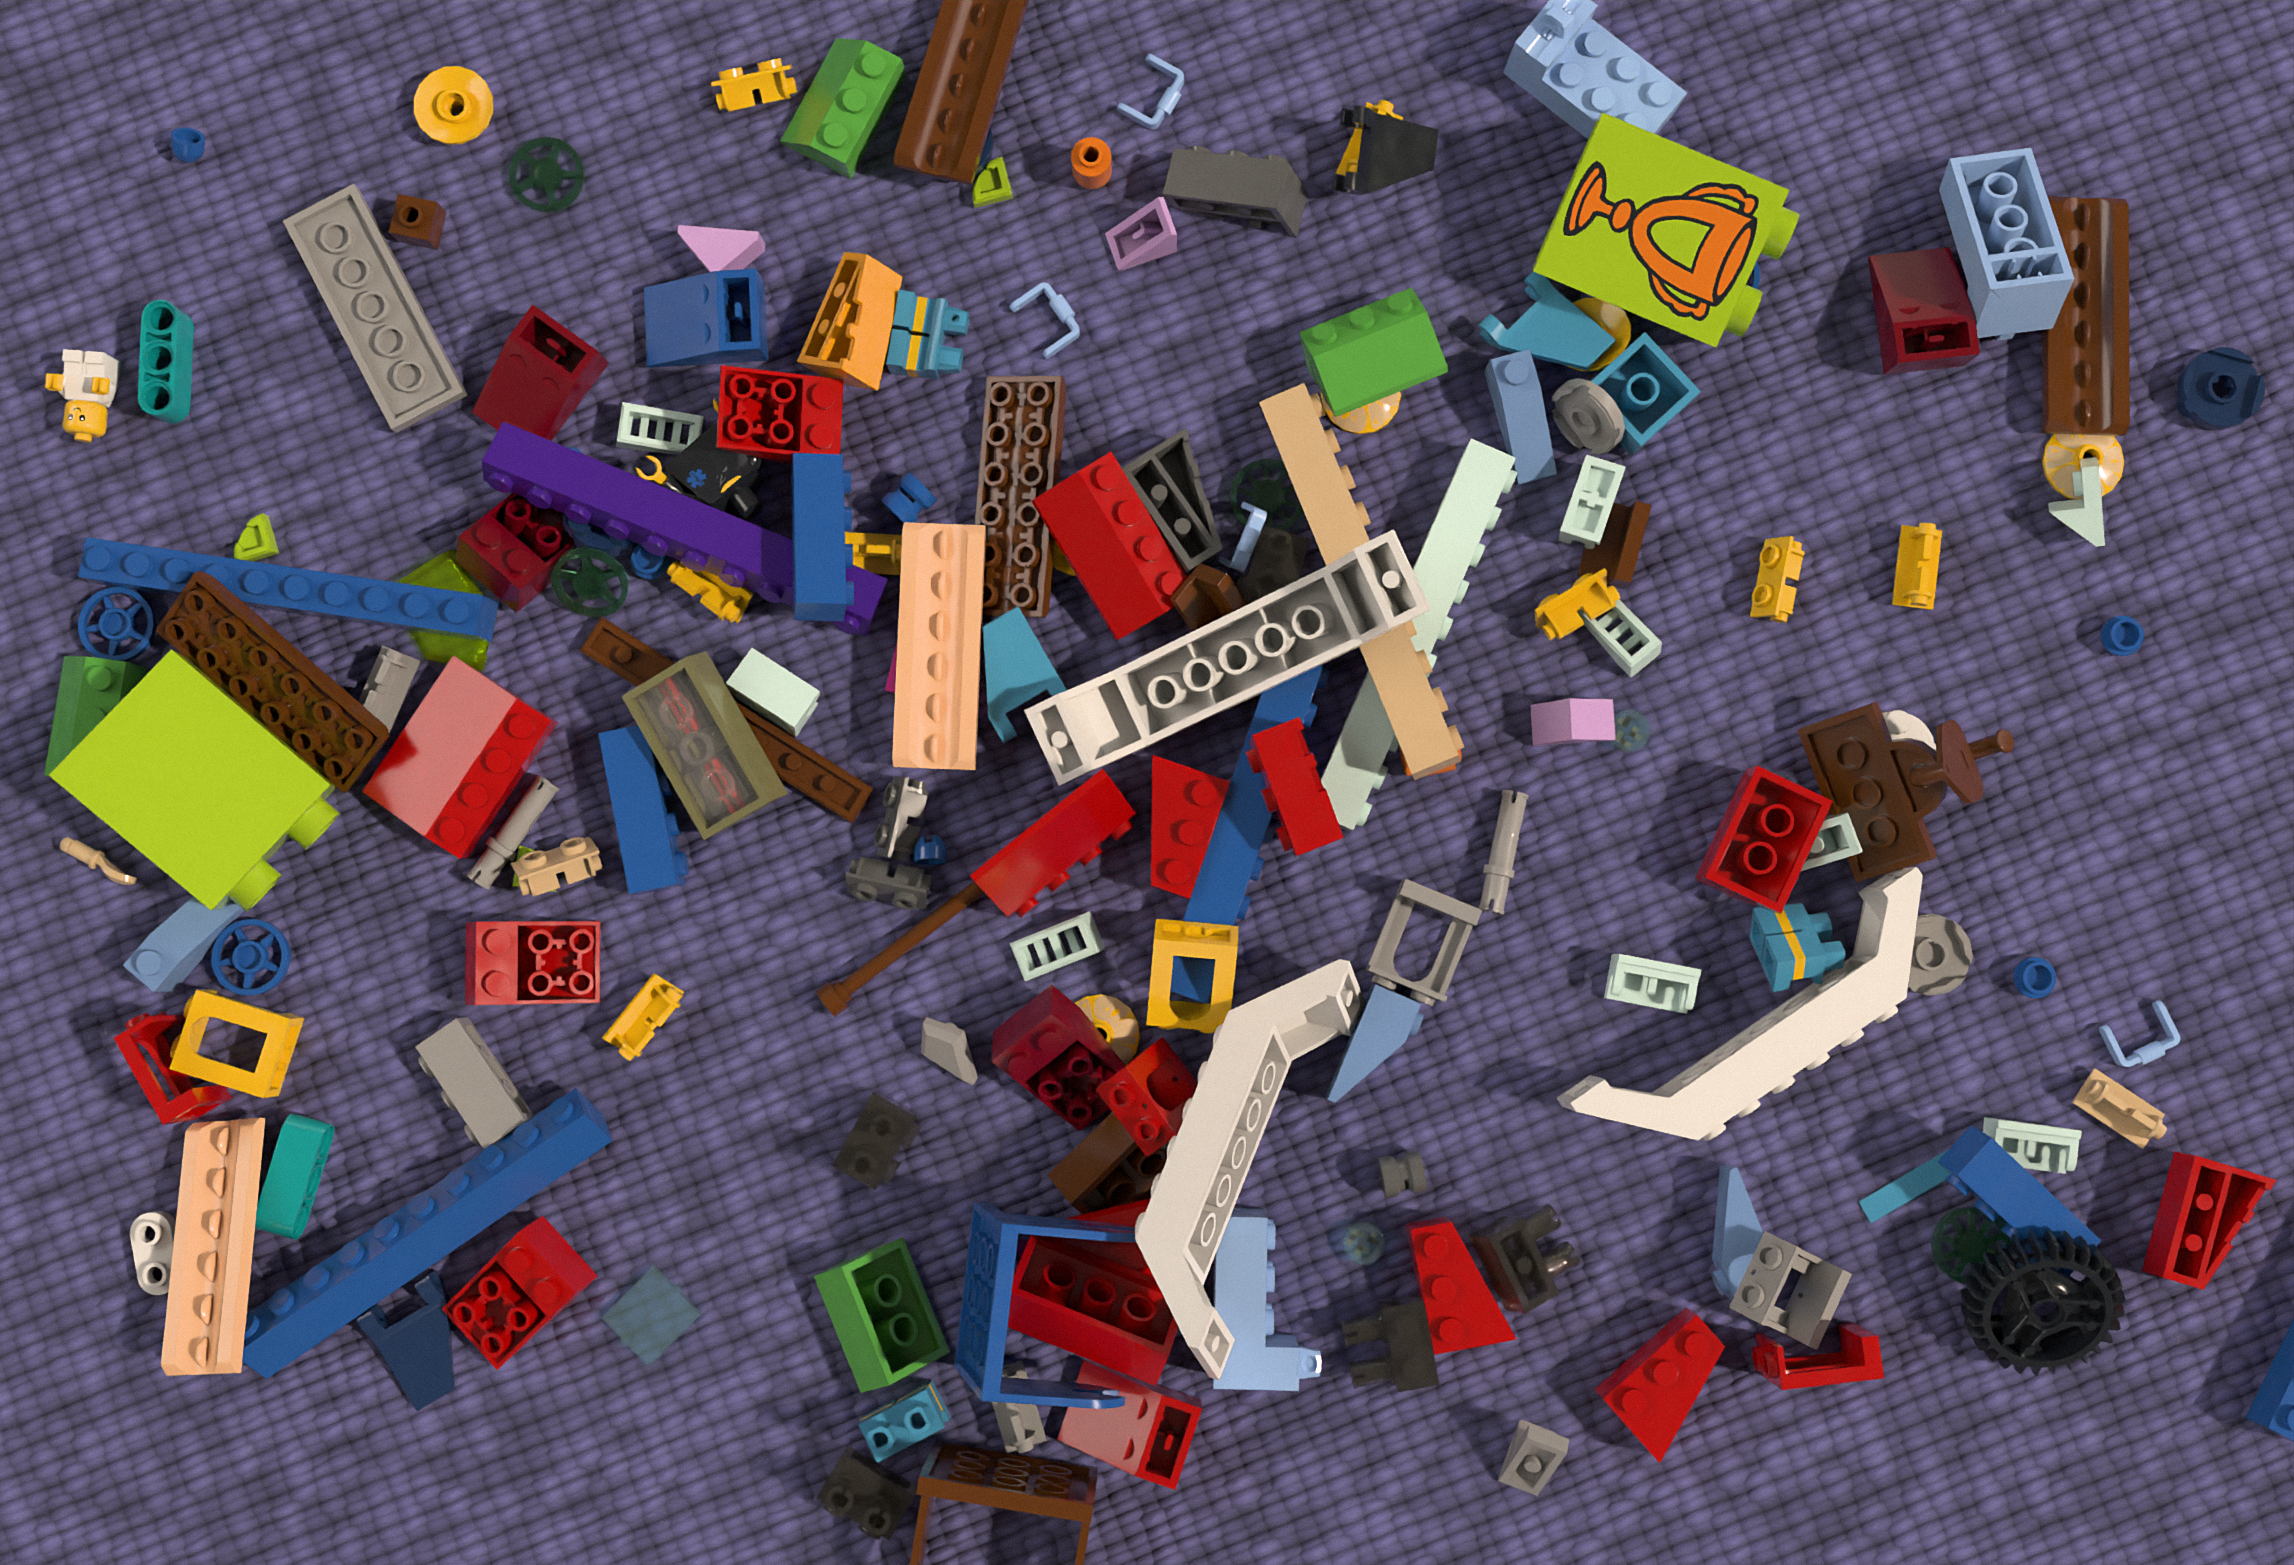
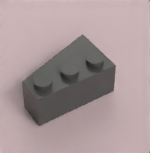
[1163,146,1308,238]
[1122,428,1222,577]

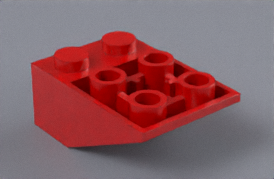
[716,365,844,465]
[465,921,600,1005]
[442,1216,598,1370]
[1057,1359,1202,1490]

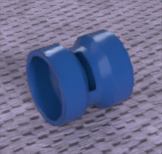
[880,472,937,525]

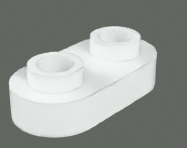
[130,1211,176,1295]

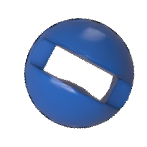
[171,127,205,163]
[914,835,947,866]

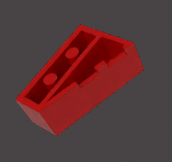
[1151,755,1230,900]
[2142,1151,2277,1290]
[1406,1216,1517,1355]
[1594,1307,1725,1463]

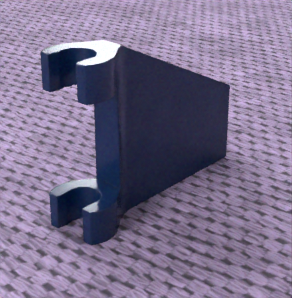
[357,1270,455,1411]

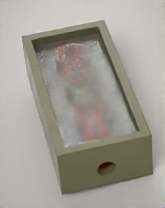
[621,651,788,840]

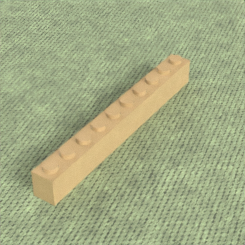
[1259,383,1465,780]

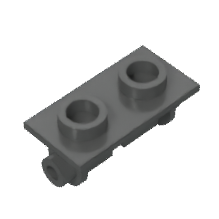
[874,776,929,862]
[845,856,933,910]

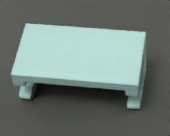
[1558,455,1626,549]
[726,648,820,738]
[1604,954,1701,1014]
[1983,1117,2082,1174]

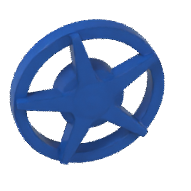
[78,587,157,662]
[211,919,291,996]

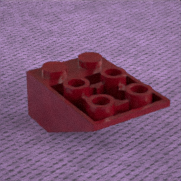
[1868,247,1980,375]
[472,304,609,441]
[456,493,579,613]
[992,984,1126,1131]

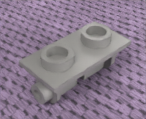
[358,645,421,733]
[992,1359,1047,1453]

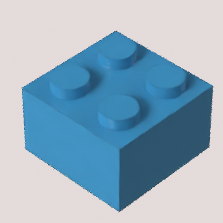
[1591,332,1701,456]

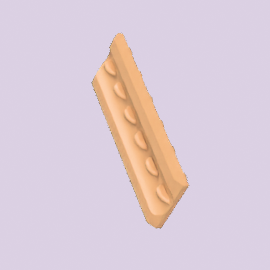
[892,522,986,770]
[161,1117,265,1376]

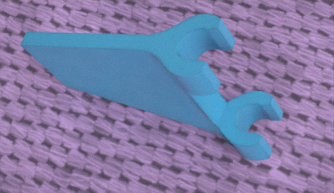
[1479,272,1616,371]
[982,606,1067,743]

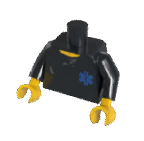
[636,398,765,520]

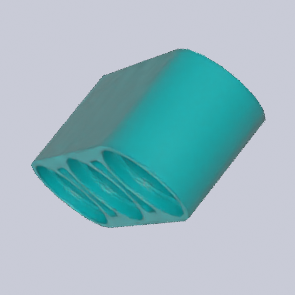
[138,300,194,424]
[255,1113,335,1240]

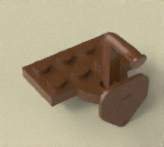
[1797,701,2014,882]

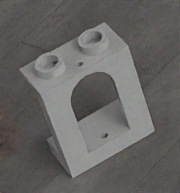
[1365,879,1482,1006]
[1729,1231,1852,1350]

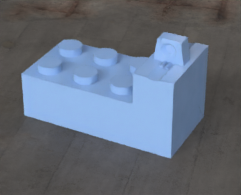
[1503,0,1687,139]
[1939,148,2074,341]
[1212,1208,1321,1391]

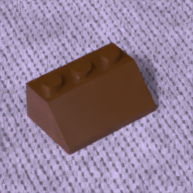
[1048,1103,1170,1214]

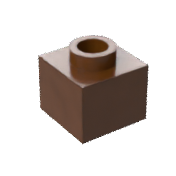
[389,194,447,250]

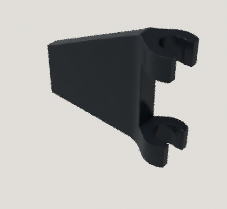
[1332,106,1439,195]

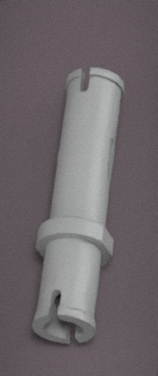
[467,774,560,890]
[1478,790,1529,915]

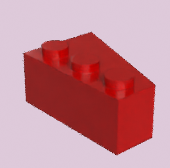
[1245,717,1344,858]

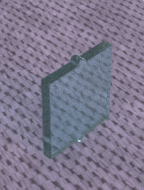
[602,1265,702,1367]

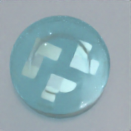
[1610,710,1650,752]
[1342,1222,1385,1265]

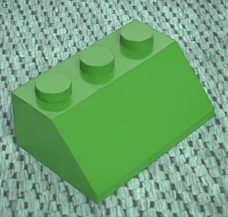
[780,38,907,179]
[1299,287,1448,417]
[44,656,147,776]
[814,1237,950,1393]

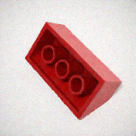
[1031,452,1188,641]
[1008,1235,1179,1386]

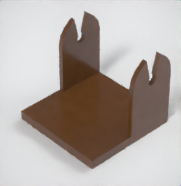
[910,1441,1098,1565]

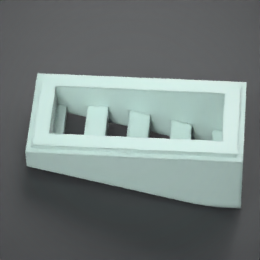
[616,402,704,455]
[1577,587,1662,677]
[1010,911,1105,981]

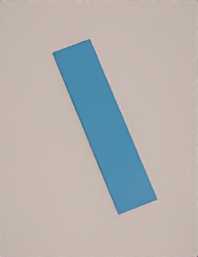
[1859,1149,1950,1223]

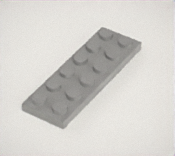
[283,184,468,433]

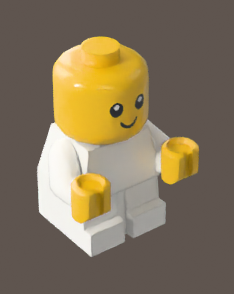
[45,349,121,443]

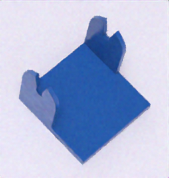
[954,1201,1136,1409]

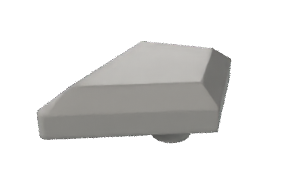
[921,1017,978,1085]

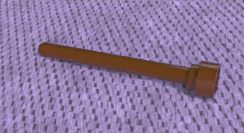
[816,882,984,1017]

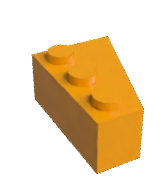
[797,252,902,391]

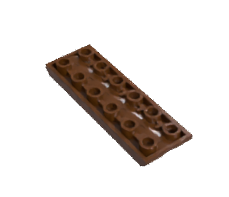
[894,0,1029,185]
[2042,196,2130,436]
[975,376,1066,618]
[155,571,390,794]

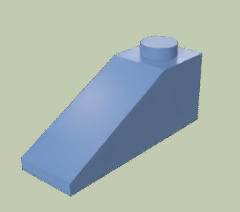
[1484,349,1557,486]
[123,896,244,992]
[1325,984,1424,1103]
[1711,1164,1784,1300]

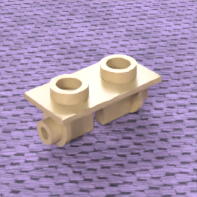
[511,837,603,897]
[2072,1068,2167,1149]

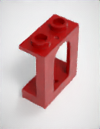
[113,1012,232,1125]
[1096,1037,1198,1157]
[1752,1322,1884,1390]

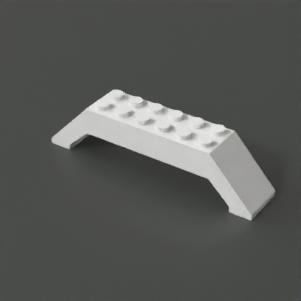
[1024,530,1431,785]
[1557,867,1923,1141]
[1135,959,1365,1380]

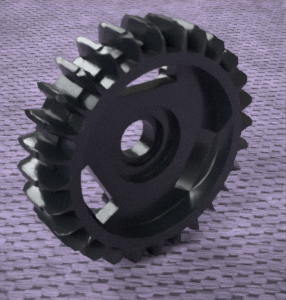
[1960,1228,2126,1376]

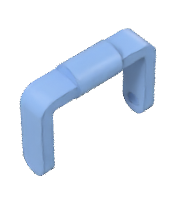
[1116,54,1184,130]
[1009,282,1080,359]
[1219,502,1267,572]
[2099,1000,2180,1067]

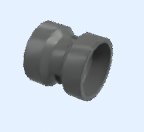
[1377,1150,1427,1198]

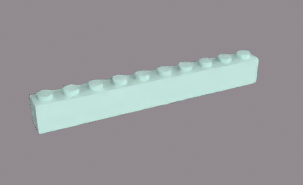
[1320,438,1518,832]

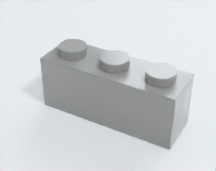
[415,1017,534,1149]

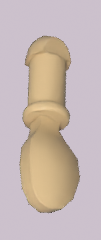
[60,836,137,886]

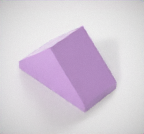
[1105,197,1177,270]
[678,225,765,272]
[1530,698,1616,746]

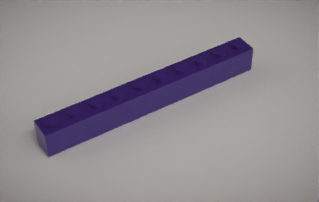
[482,422,888,636]

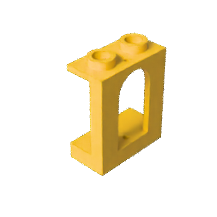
[1146,919,1239,1033]
[169,989,304,1098]

